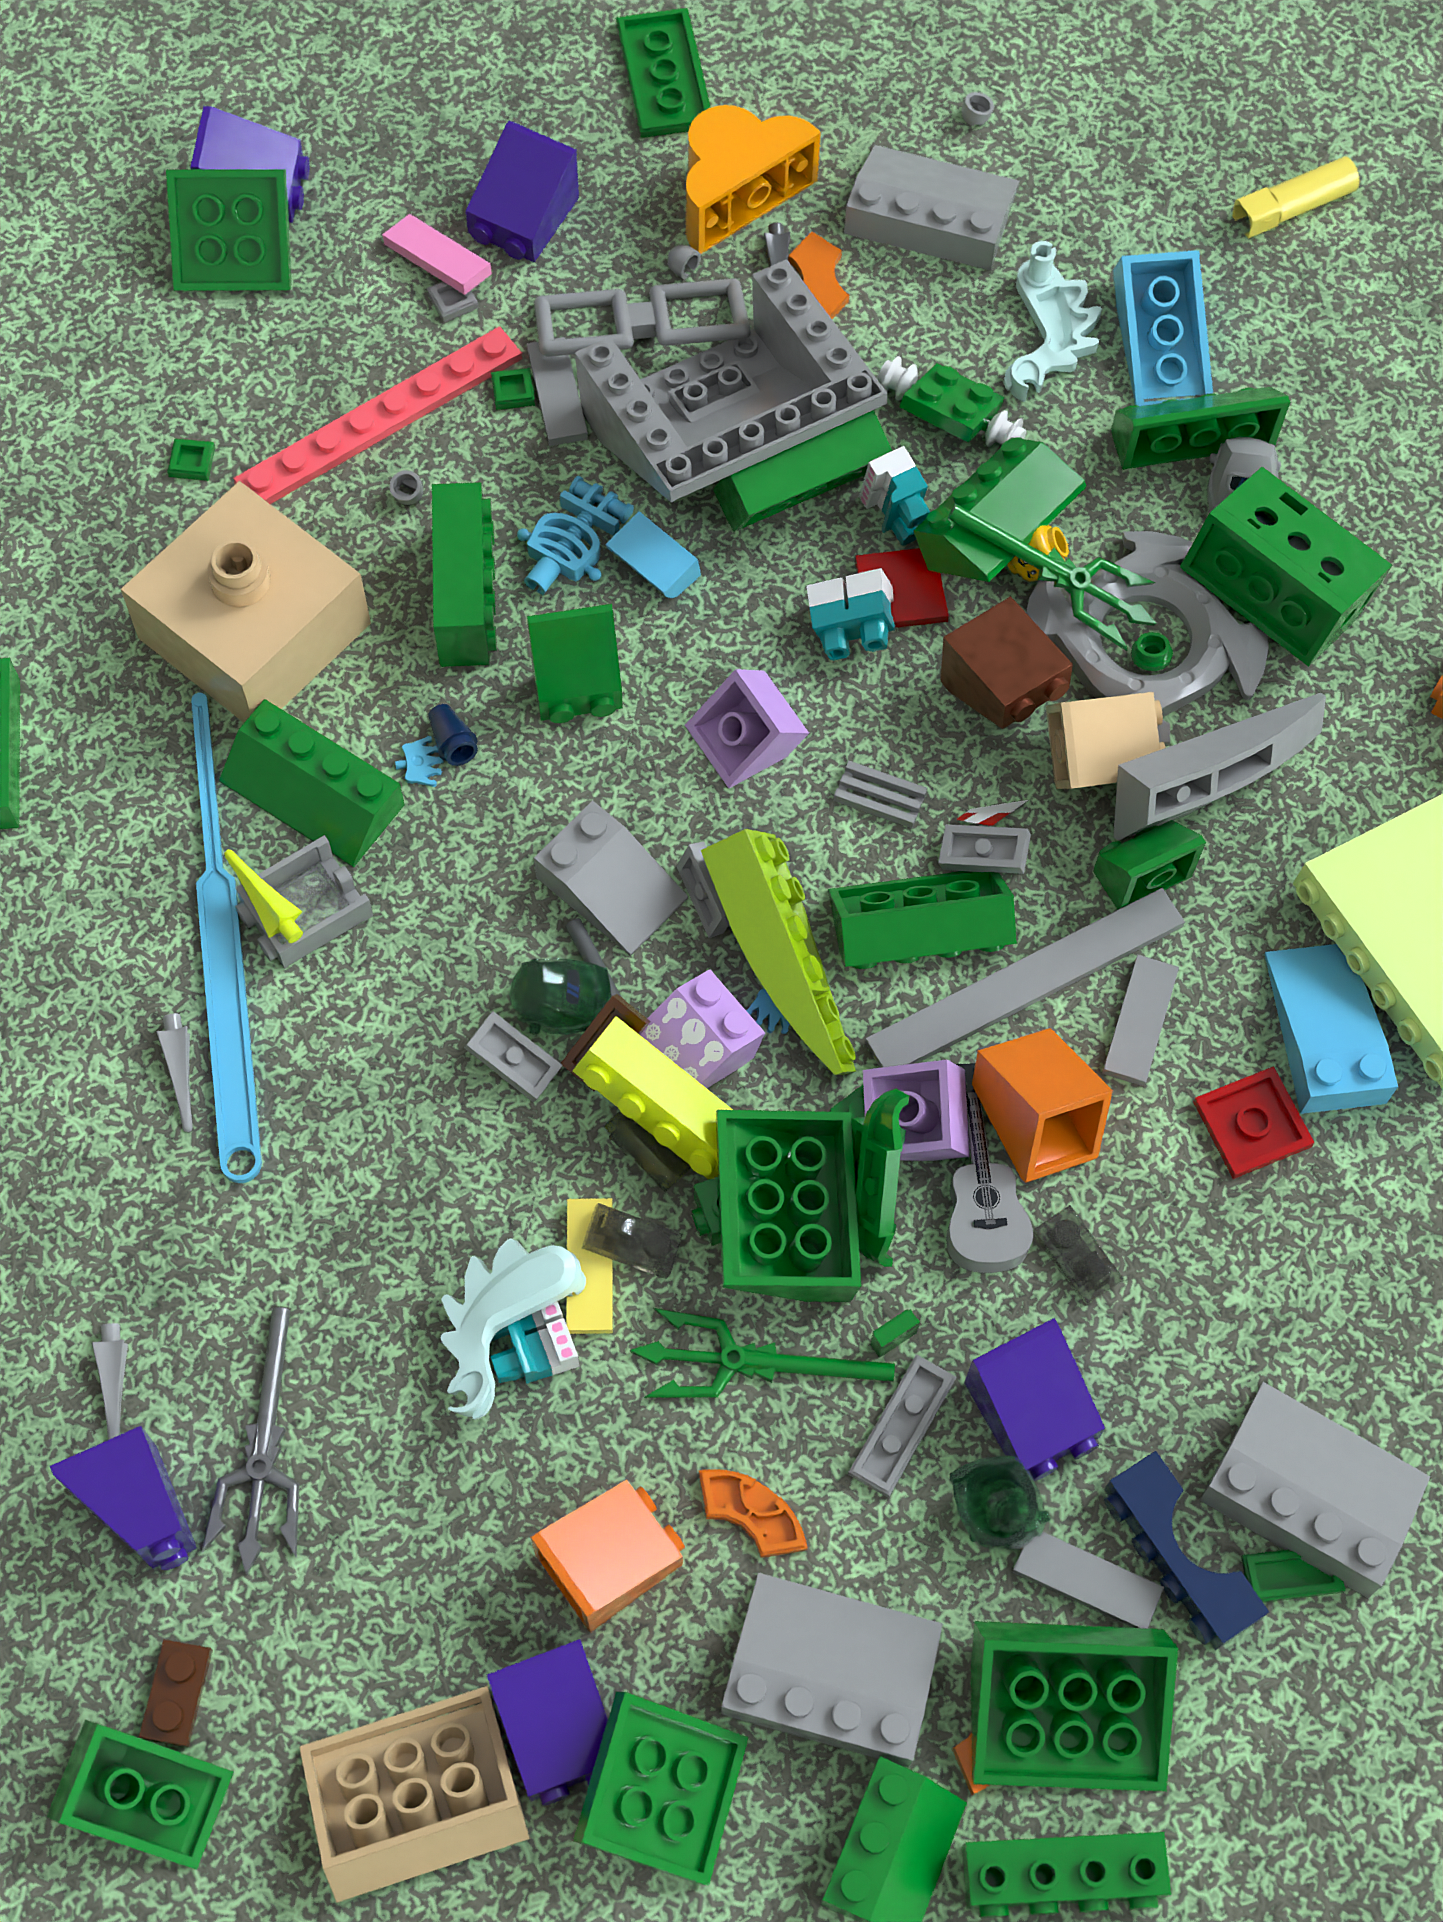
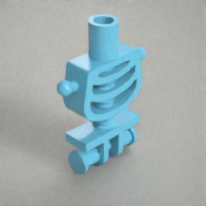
[517,476,634,595]

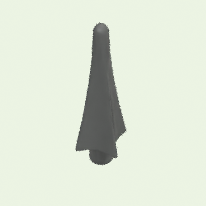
[764,222,791,267]

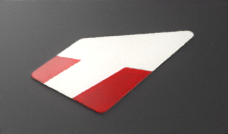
[957,800,1029,826]

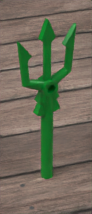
[948,504,1157,651]
[630,1308,895,1398]

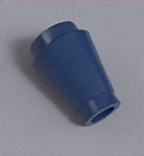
[428,704,478,766]

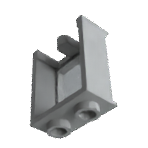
[235,835,373,969]

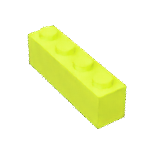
[572,1016,733,1180]

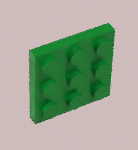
[166,169,292,291]
[573,1691,749,1886]

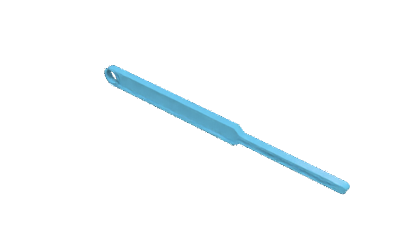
[191,692,262,1183]

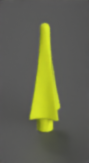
[224,849,303,943]

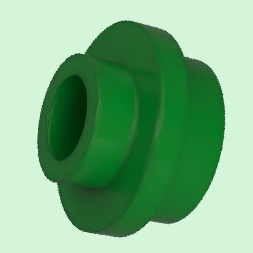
[1131,632,1173,671]

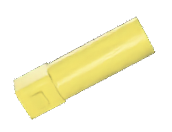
[1232,156,1360,239]

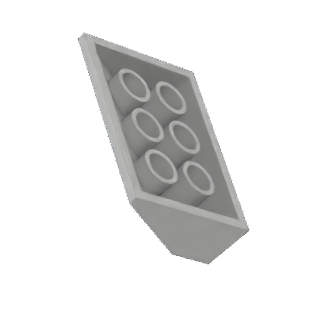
[844,145,1020,271]
[1199,1382,1430,1598]
[721,1573,943,1767]

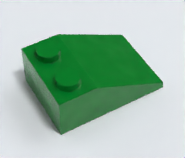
[527,604,623,723]
[46,1720,234,1870]

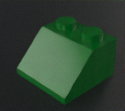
[1093,820,1206,910]

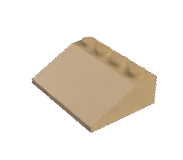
[299,1686,530,1903]

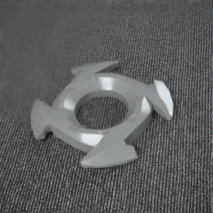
[1026,531,1269,745]

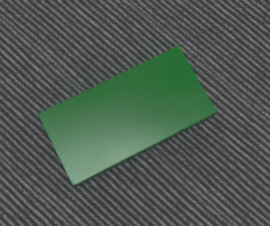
[615,8,711,138]

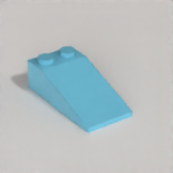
[1113,250,1213,406]
[1264,944,1398,1114]

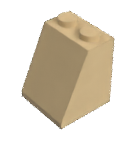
[1046,692,1166,789]

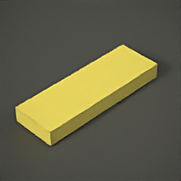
[566,1198,613,1334]

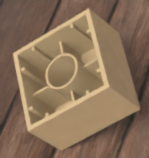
[121,481,371,723]

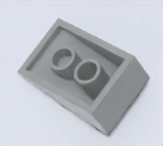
[534,800,688,956]

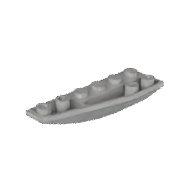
[1113,693,1326,841]

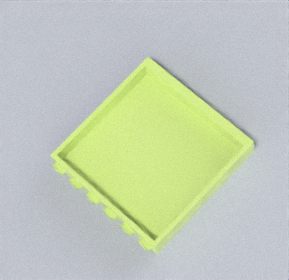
[1293,794,1443,1090]

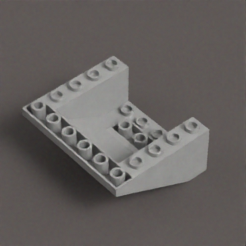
[575,259,887,502]

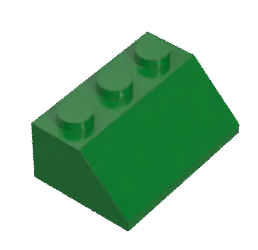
[820,1756,967,1922]

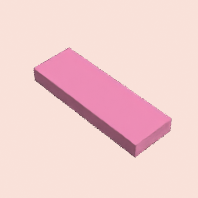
[382,214,492,295]

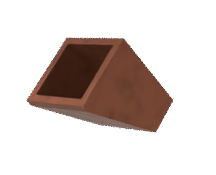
[940,596,1073,729]

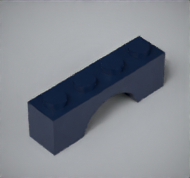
[1104,1450,1269,1651]

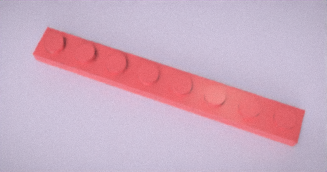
[233,326,522,504]

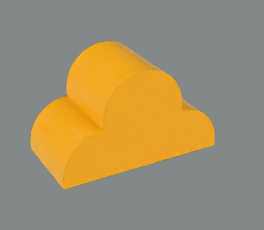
[686,105,821,254]

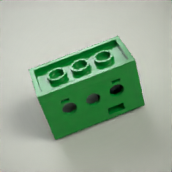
[1180,467,1393,667]

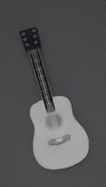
[946,1063,1033,1273]

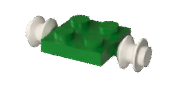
[877,356,1026,447]

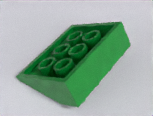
[716,1109,861,1302]
[971,1621,1178,1791]

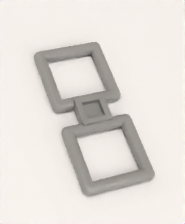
[534,278,751,357]

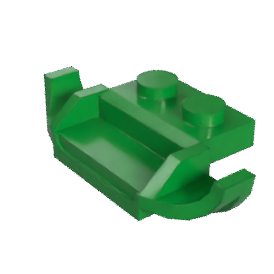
[851,1088,909,1267]

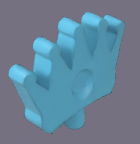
[395,736,443,787]
[746,989,790,1034]

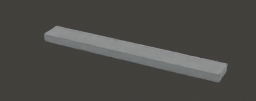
[865,888,1185,1068]

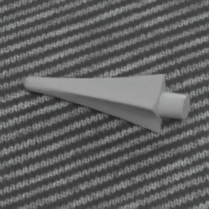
[156,1013,193,1132]
[92,1323,128,1440]

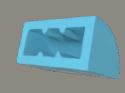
[605,511,701,598]

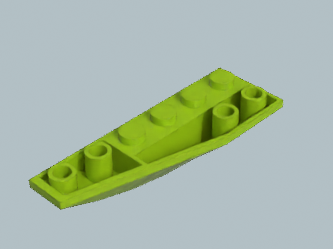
[700,829,856,1075]

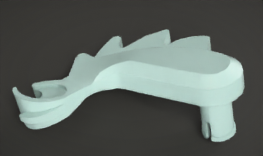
[1004,241,1102,402]
[441,1238,586,1419]

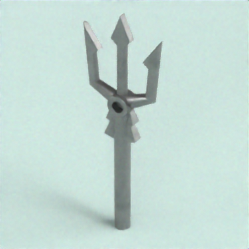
[201,1307,299,1575]

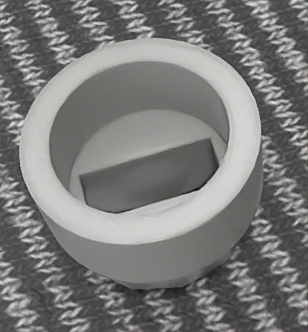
[962,92,994,126]
[668,244,701,280]
[389,470,424,506]

